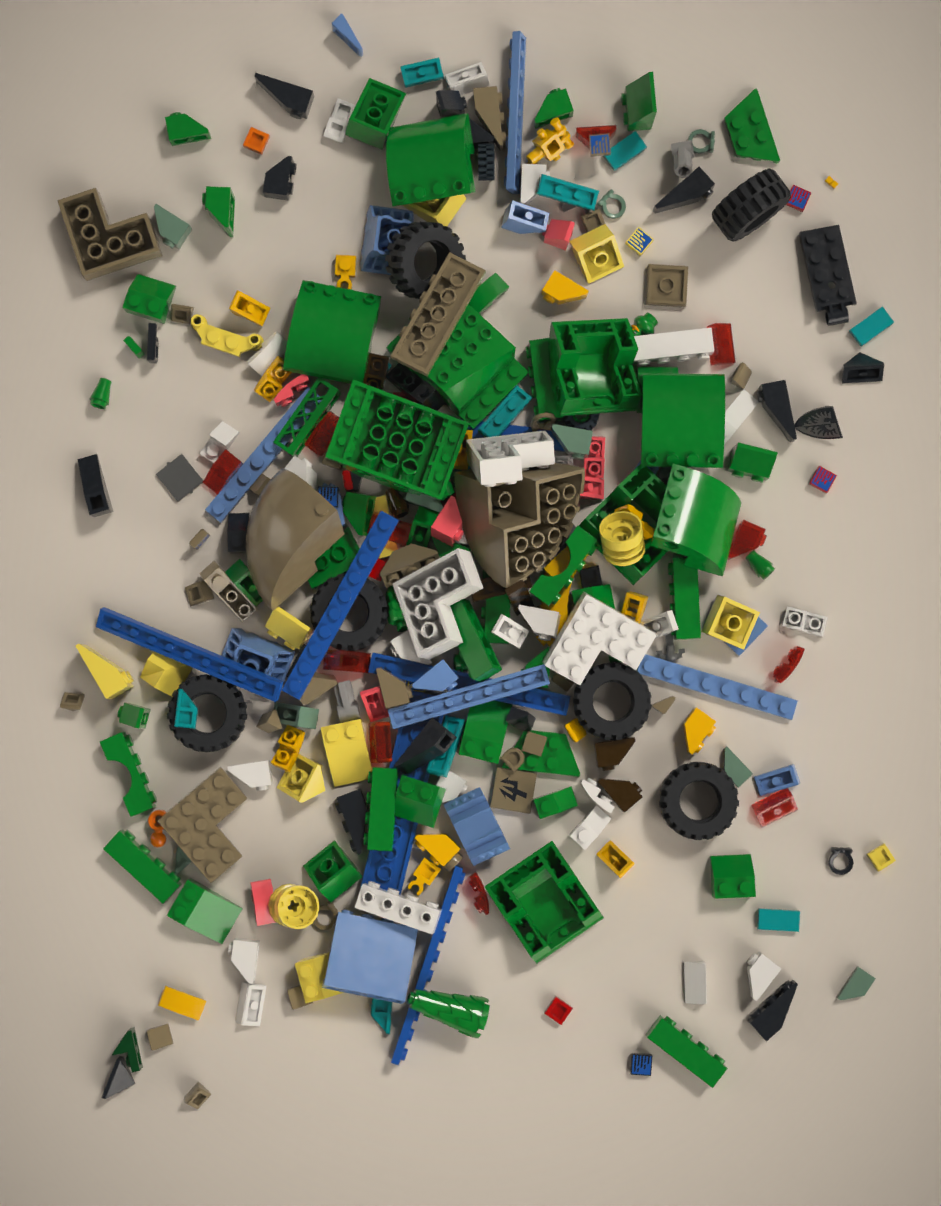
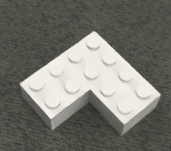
[466,431,555,487]
[393,548,483,659]
[542,591,657,685]

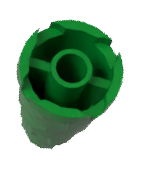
[407,989,490,1039]

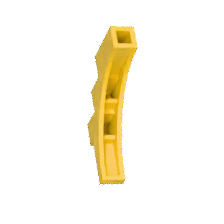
[536,547,589,646]

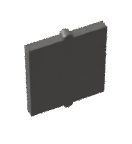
[156,454,204,502]

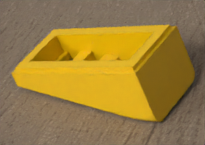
[621,591,648,623]

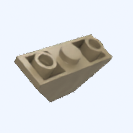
[380,544,439,588]

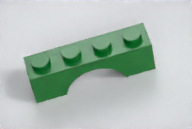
[529,526,598,606]
[100,732,157,817]

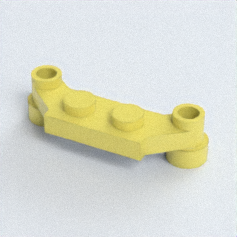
[191,314,264,357]

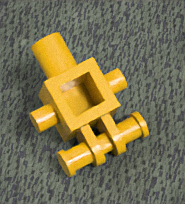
[526,117,574,164]

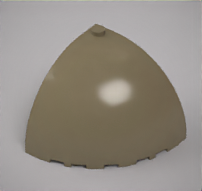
[454,463,585,588]
[246,469,344,611]

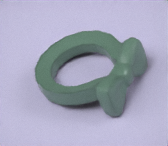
[688,129,715,154]
[597,189,626,219]

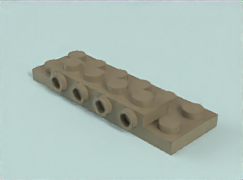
[391,252,486,376]

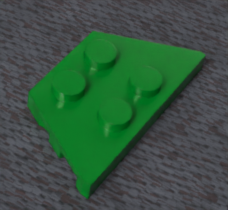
[724,88,780,164]
[502,730,580,777]

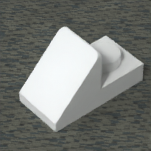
[200,421,240,465]
[640,610,678,638]
[492,614,529,649]

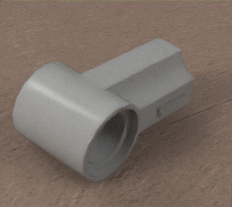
[671,140,694,178]
[334,680,360,723]

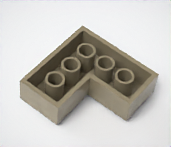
[57,188,163,281]
[157,767,247,883]

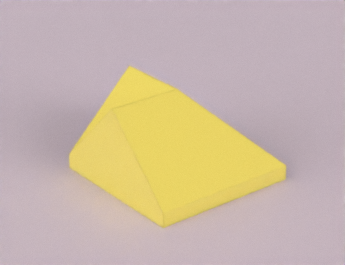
[140,652,193,697]
[277,754,325,803]

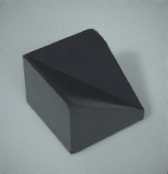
[506,707,536,732]

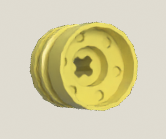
[599,511,645,566]
[268,884,319,929]

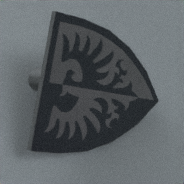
[794,406,843,439]

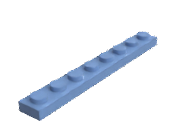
[504,31,526,194]
[205,387,321,523]
[637,654,798,720]
[388,664,550,729]

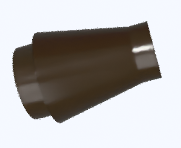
[385,488,410,519]

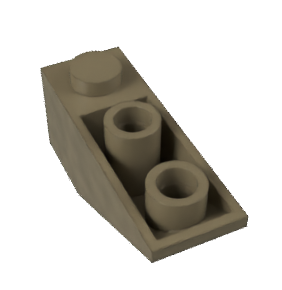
[473,86,506,151]
[199,560,258,623]

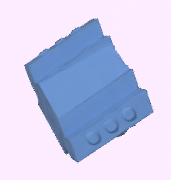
[359,205,414,275]
[221,628,295,681]
[443,787,510,866]

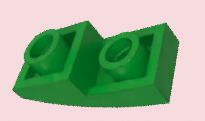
[469,273,509,314]

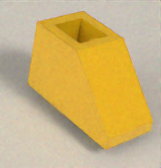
[683,707,716,755]
[414,834,461,867]

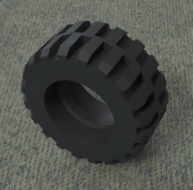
[712,168,791,242]
[385,221,466,299]
[310,574,388,651]
[573,662,652,740]
[167,674,247,752]
[659,762,739,840]

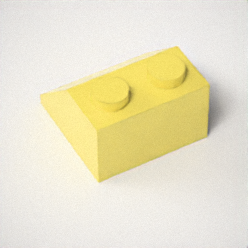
[569,224,624,284]
[701,595,760,650]
[265,606,313,651]

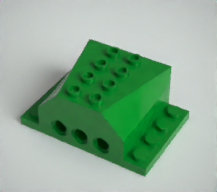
[386,304,529,431]
[325,380,469,501]

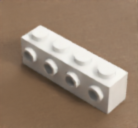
[633,327,714,366]
[354,881,442,934]

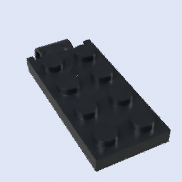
[799,225,857,326]

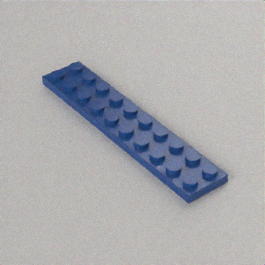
[360,690,444,895]

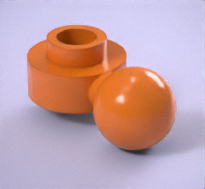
[148,810,166,848]

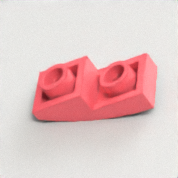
[274,374,311,407]
[584,436,605,479]
[250,879,276,926]

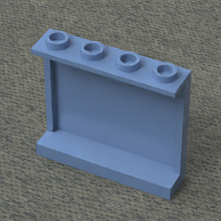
[322,910,418,1004]

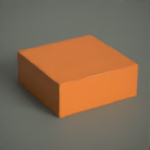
[243,127,270,155]

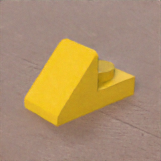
[229,290,270,326]

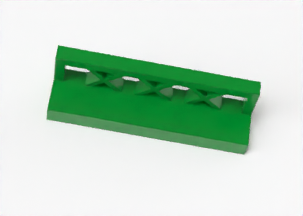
[273,377,342,457]

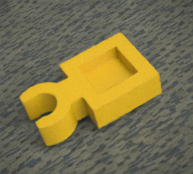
[335,255,356,289]
[408,857,441,895]

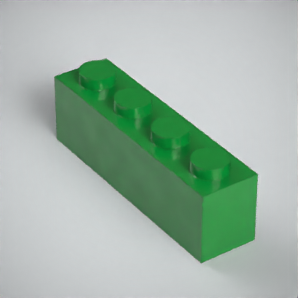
[526,338,564,423]
[668,558,701,640]
[481,570,510,644]
[451,599,502,682]
[364,767,398,851]
[103,830,182,904]
[645,1015,728,1088]

